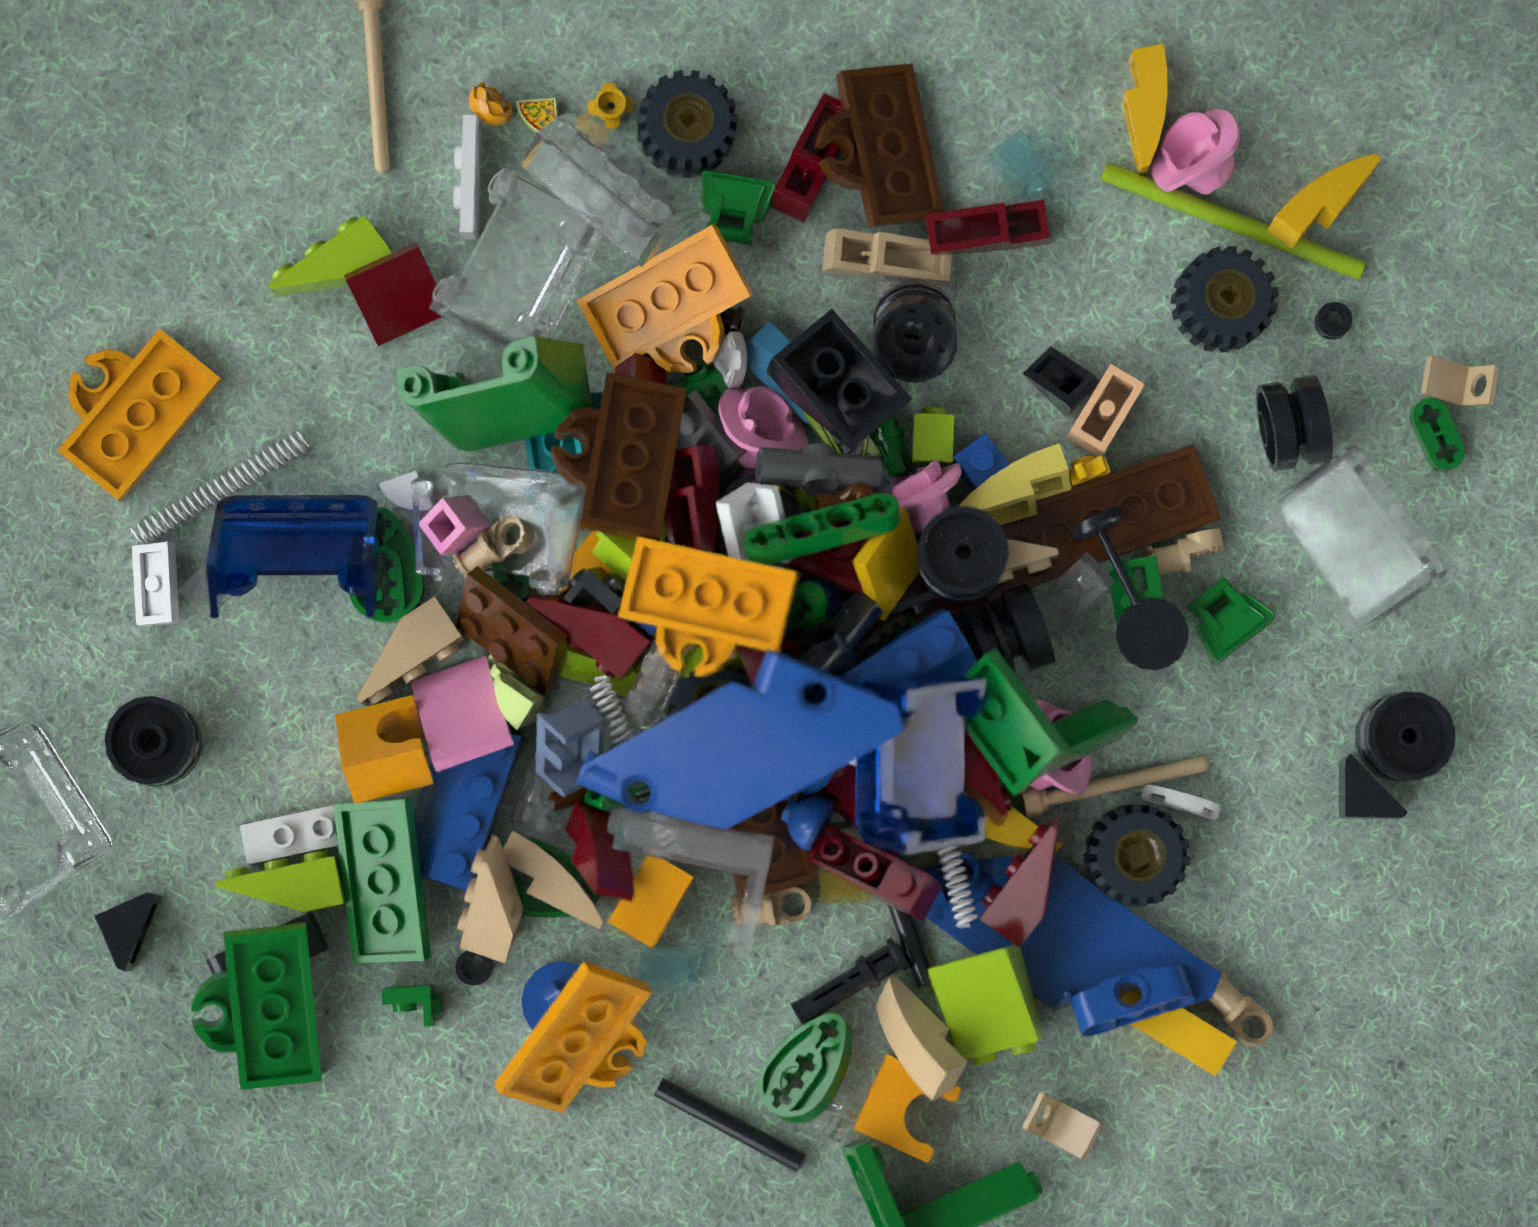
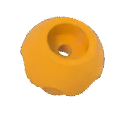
[469,81,513,126]

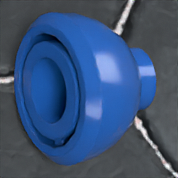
[781,797,834,851]

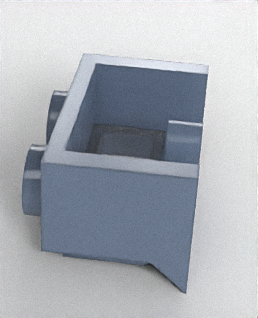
[535,700,605,798]

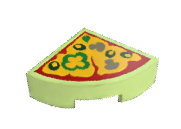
[516,98,559,140]

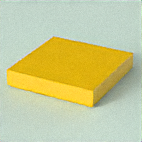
[853,507,919,621]

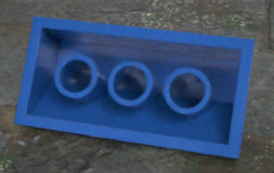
[811,608,977,727]
[414,734,524,890]

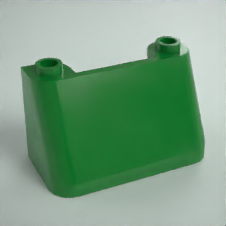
[396,336,592,451]

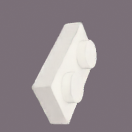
[132,542,180,626]

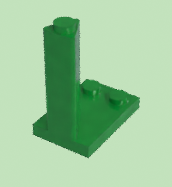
[942,649,1138,796]
[841,1141,1043,1227]

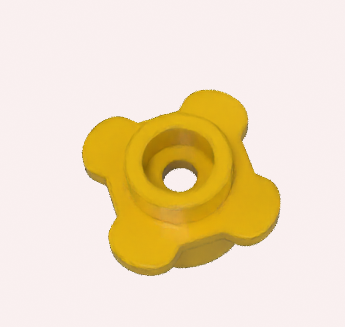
[587,82,635,130]

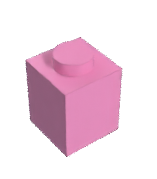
[419,495,492,555]

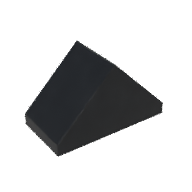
[1023,346,1099,417]
[1339,754,1408,819]
[95,892,161,972]

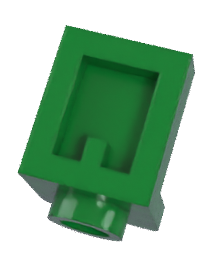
[678,364,727,420]
[381,984,442,1027]

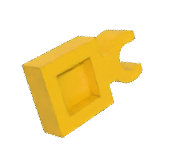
[1069,455,1111,488]

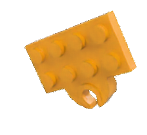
[576,224,753,373]
[57,328,223,502]
[618,537,798,677]
[494,961,652,1113]

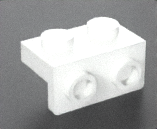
[716,483,794,564]

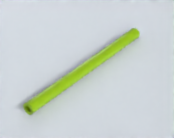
[1100,162,1366,280]

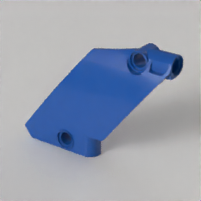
[576,649,904,829]
[920,851,1222,1036]

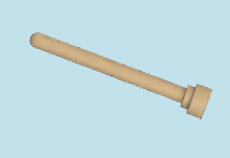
[354,0,390,174]
[1019,756,1210,819]

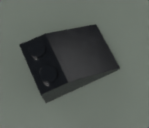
[766,309,912,450]

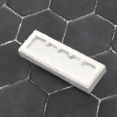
[453,115,482,240]
[239,805,338,865]

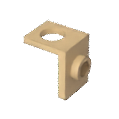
[1421,355,1500,407]
[1022,1092,1102,1160]

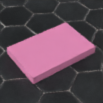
[411,655,514,772]

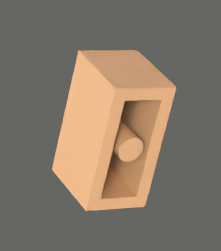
[1066,364,1145,457]

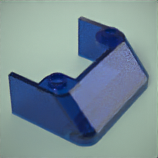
[205,495,379,618]

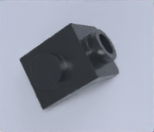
[564,567,626,614]

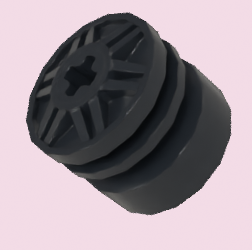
[873,281,957,383]
[962,583,1056,675]

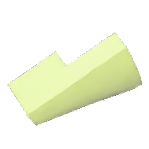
[487,654,547,730]

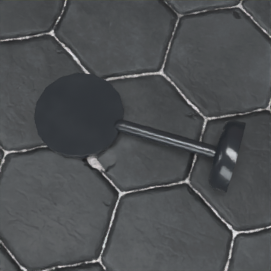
[1069,506,1189,671]

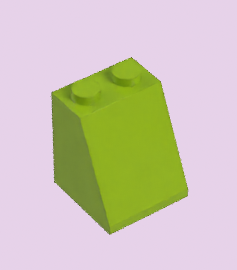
[928,945,1045,1065]

